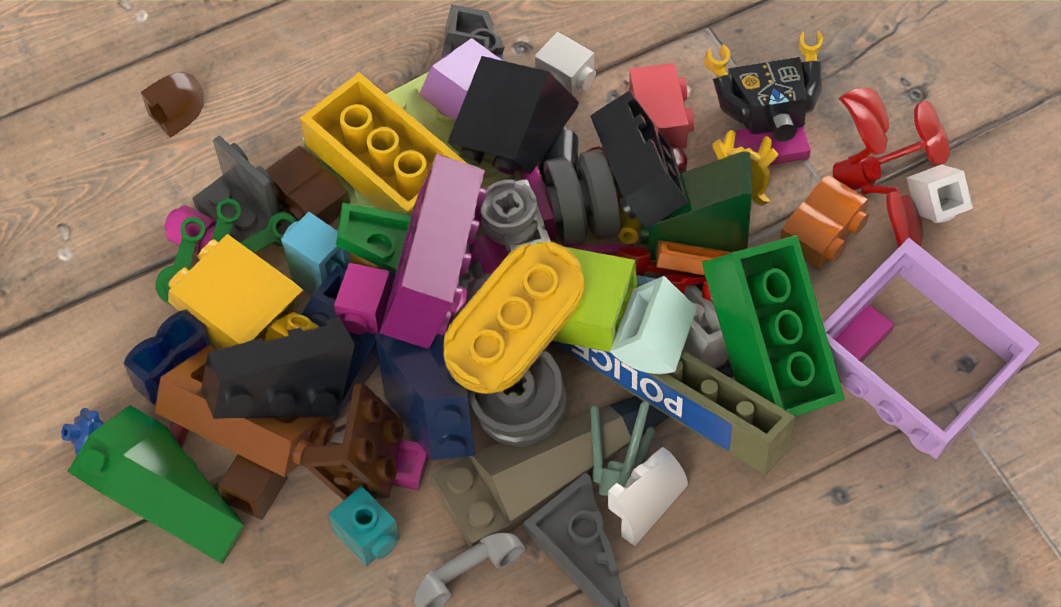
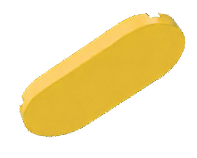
[444,242,584,393]

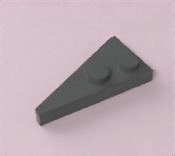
[523,472,629,607]

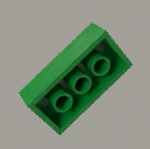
[701,235,845,416]

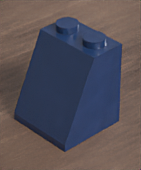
[375,324,475,460]

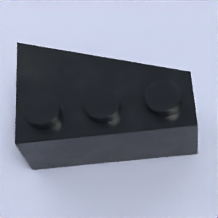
[590,90,688,229]

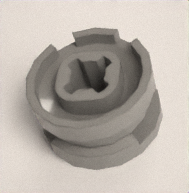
[480,180,538,245]

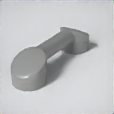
[414,533,525,607]

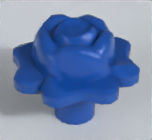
[61,408,104,455]

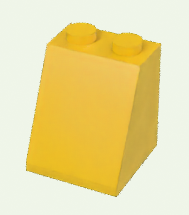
[168,234,303,349]

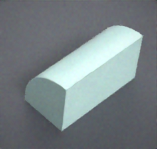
[610,276,697,374]

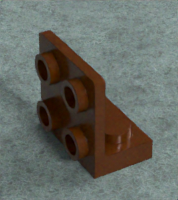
[302,383,404,500]

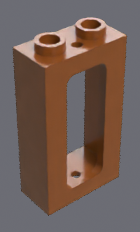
[155,345,336,477]

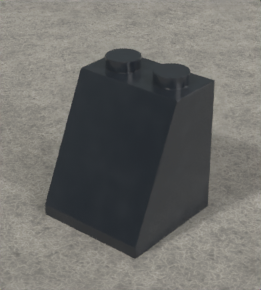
[447,56,579,175]

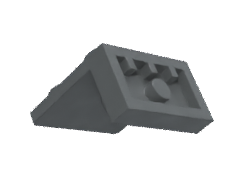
[192,135,281,242]

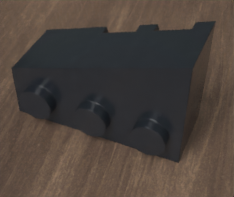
[201,316,355,419]

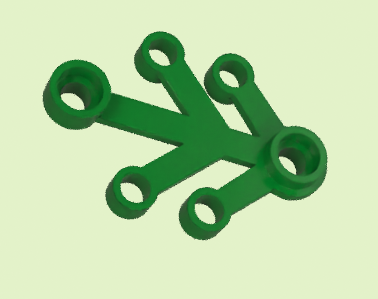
[155,198,298,305]

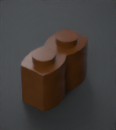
[265,146,350,225]

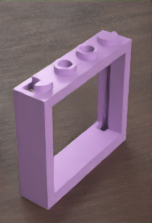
[823,238,1040,460]

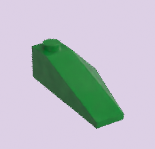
[67,405,246,563]

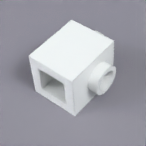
[535,31,596,97]
[906,164,973,223]

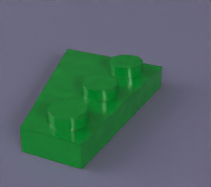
[335,203,460,286]

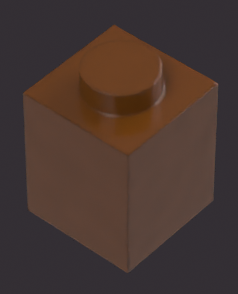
[218,454,288,520]

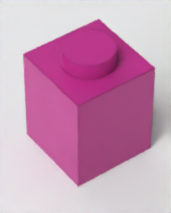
[334,263,392,334]

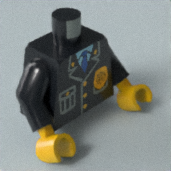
[704,31,823,142]

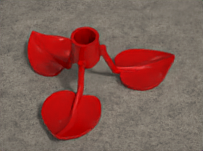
[833,87,950,248]

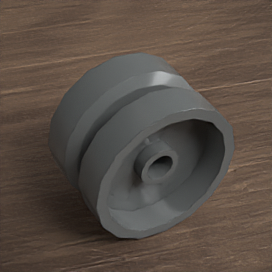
[544,149,621,247]
[467,350,568,448]

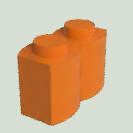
[780,175,869,269]

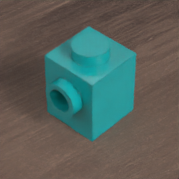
[328,486,400,566]

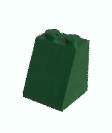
[640,152,752,261]

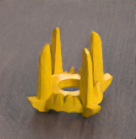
[712,130,778,206]

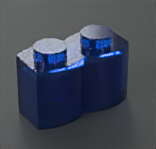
[123,309,213,404]

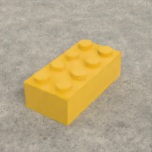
[300,72,467,215]

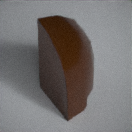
[141,72,204,138]

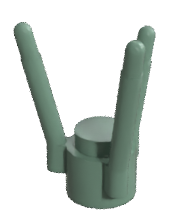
[590,402,655,496]

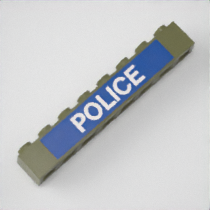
[550,341,795,476]

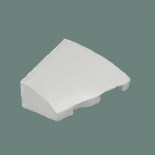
[608,447,688,546]

